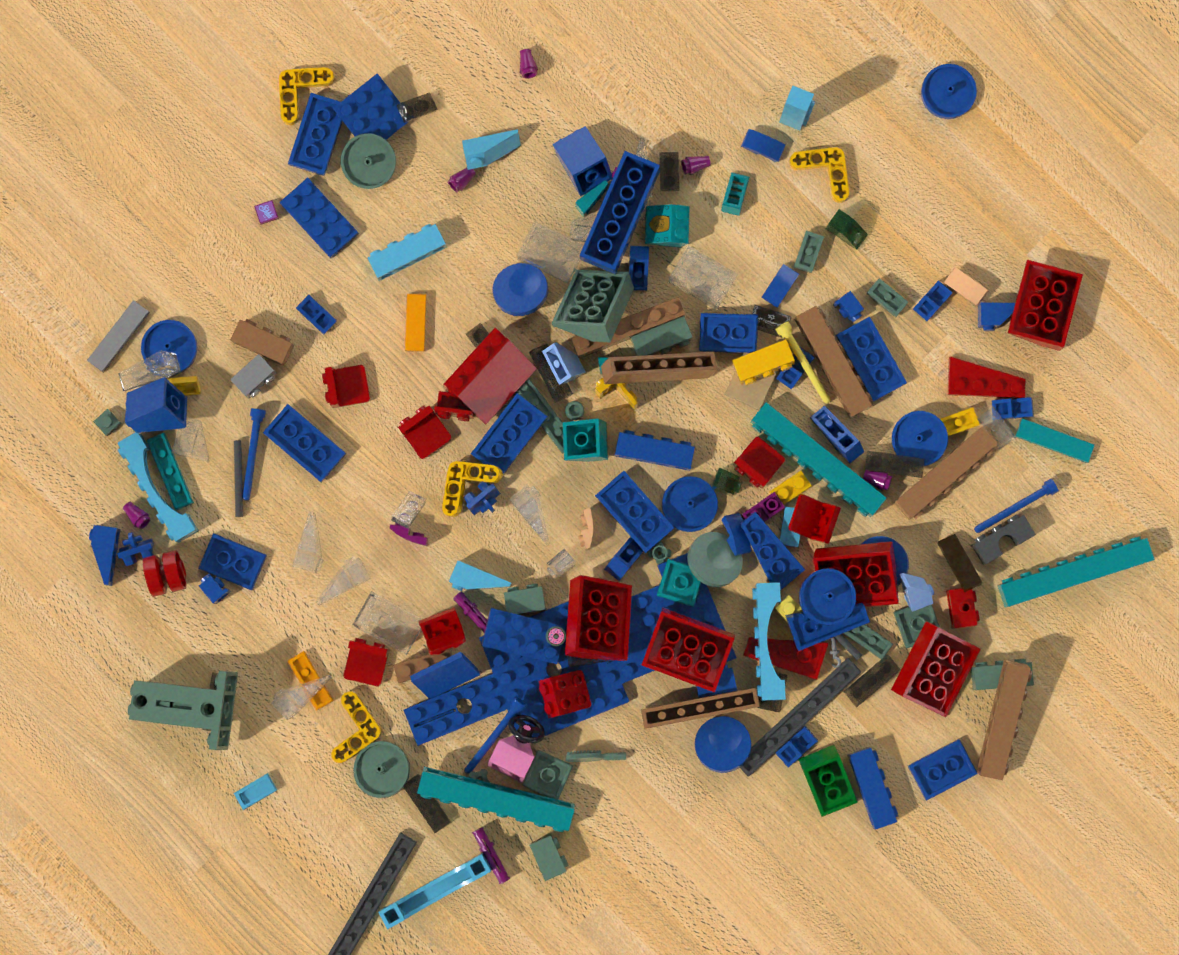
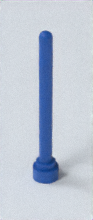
[243,408,266,500]
[974,478,1059,533]
[464,696,527,774]

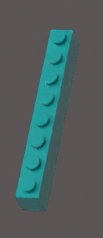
[751,402,887,517]
[998,536,1155,607]
[417,766,575,832]

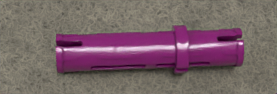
[453,592,488,633]
[472,827,510,884]

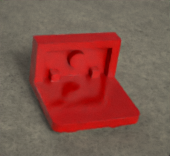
[322,365,370,408]
[434,391,475,422]
[398,405,452,459]
[733,437,785,489]
[788,494,841,544]
[419,607,466,655]
[343,638,389,686]
[539,670,591,718]

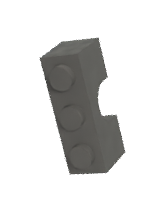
[971,514,1036,565]

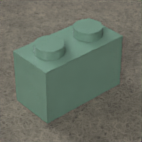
[504,584,546,614]
[530,835,569,881]

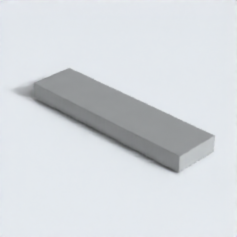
[87,300,150,372]

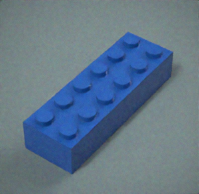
[579,151,660,275]

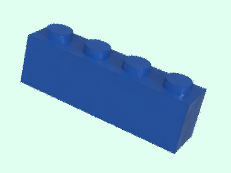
[615,430,695,471]
[847,747,899,830]

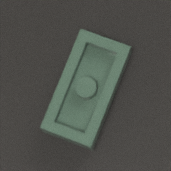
[794,231,824,273]
[866,278,908,318]

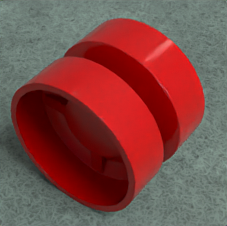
[143,550,187,597]

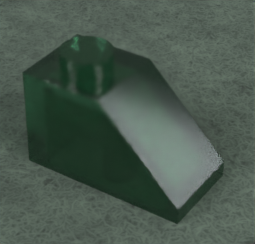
[826,209,868,250]
[711,468,742,497]

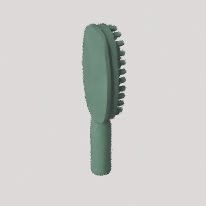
[566,750,626,762]

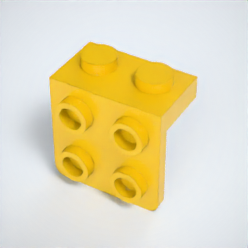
[595,378,638,410]

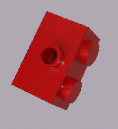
[946,588,980,629]

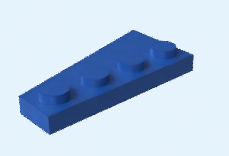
[740,511,805,591]
[785,603,870,651]

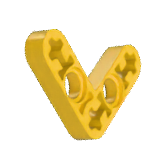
[279,67,335,125]
[789,147,849,203]
[442,461,503,517]
[331,691,381,763]

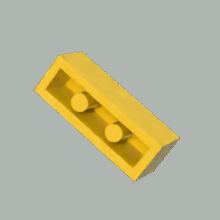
[732,339,795,385]

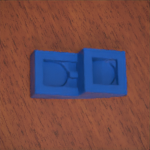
[741,129,786,162]
[761,264,799,308]
[913,280,953,321]
[296,294,337,335]
[776,346,815,389]
[992,397,1034,420]
[722,513,752,556]
[776,725,818,767]

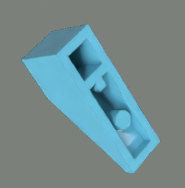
[462,129,521,170]
[449,561,512,591]

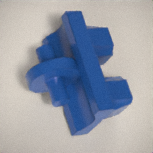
[464,482,501,516]
[117,532,154,566]

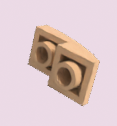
[944,267,988,306]
[578,508,593,550]

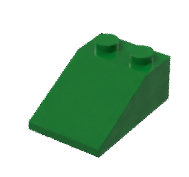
[798,745,858,817]

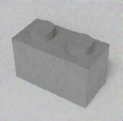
[230,354,276,399]

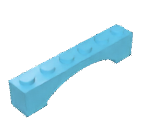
[118,432,199,543]
[752,582,786,701]
[378,853,492,930]

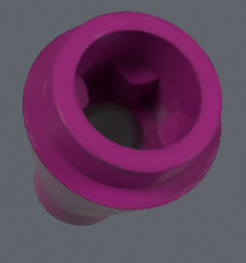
[520,49,538,79]
[681,155,711,175]
[448,167,476,193]
[863,470,892,491]
[123,501,151,529]

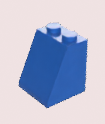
[552,126,612,197]
[125,377,187,433]

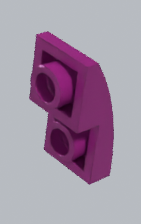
[742,492,785,522]
[390,522,428,546]

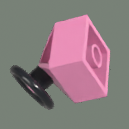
[488,715,545,783]

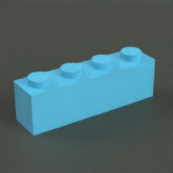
[779,86,815,131]
[368,224,447,281]

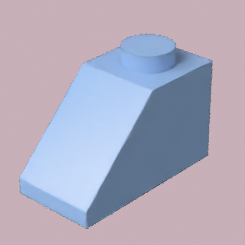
[542,342,585,385]
[899,573,934,612]

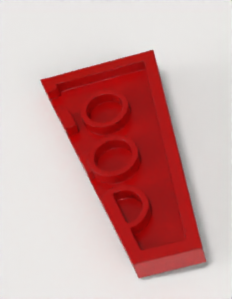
[948,357,1026,399]
[743,637,828,680]

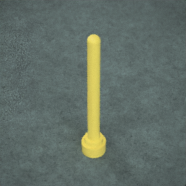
[775,321,831,404]

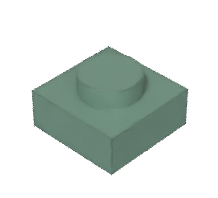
[93,409,122,436]

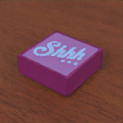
[254,200,279,225]

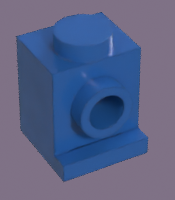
[833,291,864,322]
[199,573,231,604]

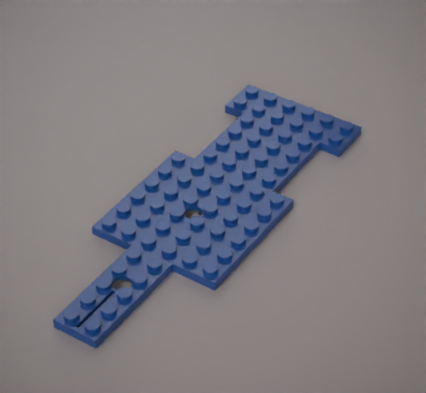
[404,553,737,746]

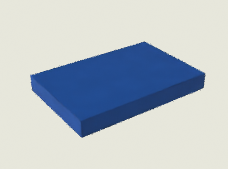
[699,313,758,353]
[198,533,267,590]
[410,652,480,699]
[908,739,978,801]

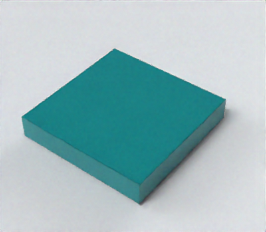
[657,559,701,607]

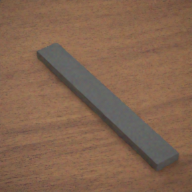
[740,658,861,777]
[328,832,417,955]

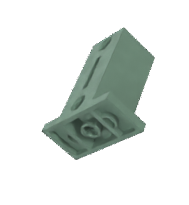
[128,671,238,750]

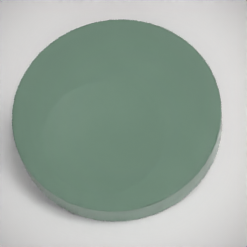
[341,133,396,189]
[688,532,743,587]
[353,741,410,798]

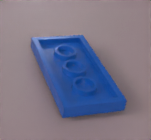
[288,93,342,176]
[279,177,359,259]
[836,317,907,402]
[471,393,548,475]
[263,404,346,483]
[595,471,675,554]
[481,608,566,664]

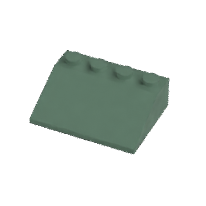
[552,270,634,343]

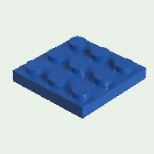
[333,73,413,140]

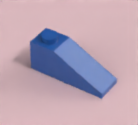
[810,405,864,464]
[89,525,121,586]

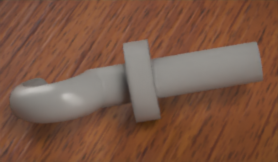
[830,638,841,668]

